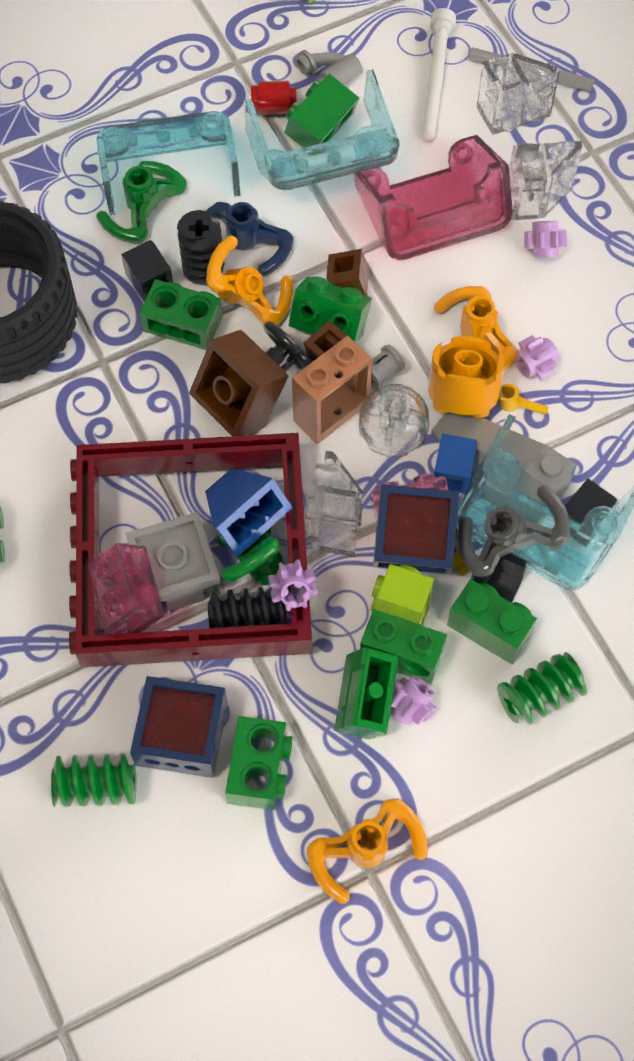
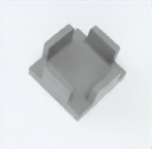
[125,512,221,611]

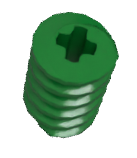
[497,652,587,725]
[51,753,137,807]

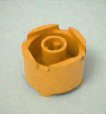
[428,336,505,418]

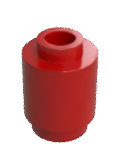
[251,81,297,115]

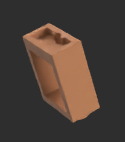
[292,335,372,444]

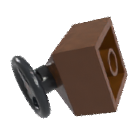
[189,321,313,436]

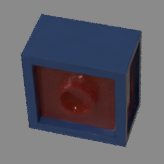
[373,484,459,574]
[130,676,228,778]

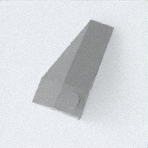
[431,412,577,533]

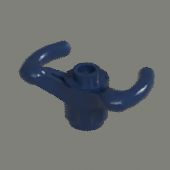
[206,202,294,277]

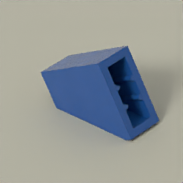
[205,468,293,557]

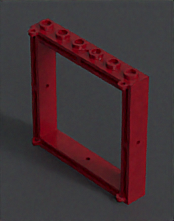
[69,432,312,667]

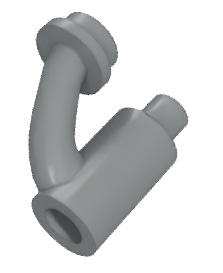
[295,50,363,84]

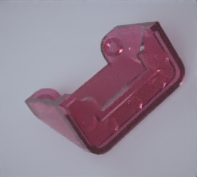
[353,134,513,261]

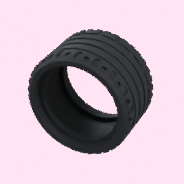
[0,201,78,384]

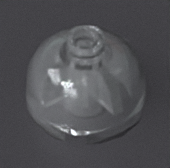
[359,384,429,457]

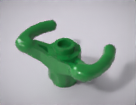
[96,161,187,244]
[216,527,284,585]

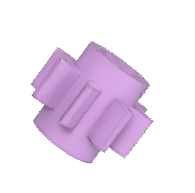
[524,221,567,258]
[514,335,559,381]
[268,559,318,611]
[390,676,437,725]

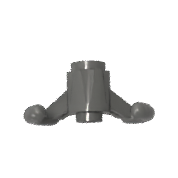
[458,485,570,577]

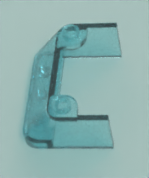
[245,69,400,190]
[96,111,241,215]
[456,414,634,590]

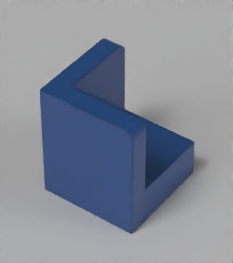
[432,433,477,495]

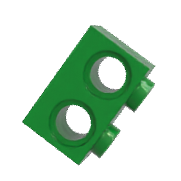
[140,279,222,350]
[360,609,447,685]
[225,716,293,810]

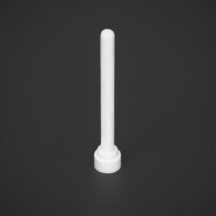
[422,8,456,141]

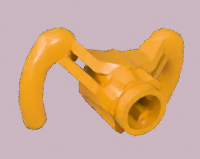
[206,235,293,326]
[434,286,518,370]
[306,798,428,904]

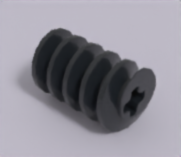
[177,210,225,285]
[208,587,287,628]

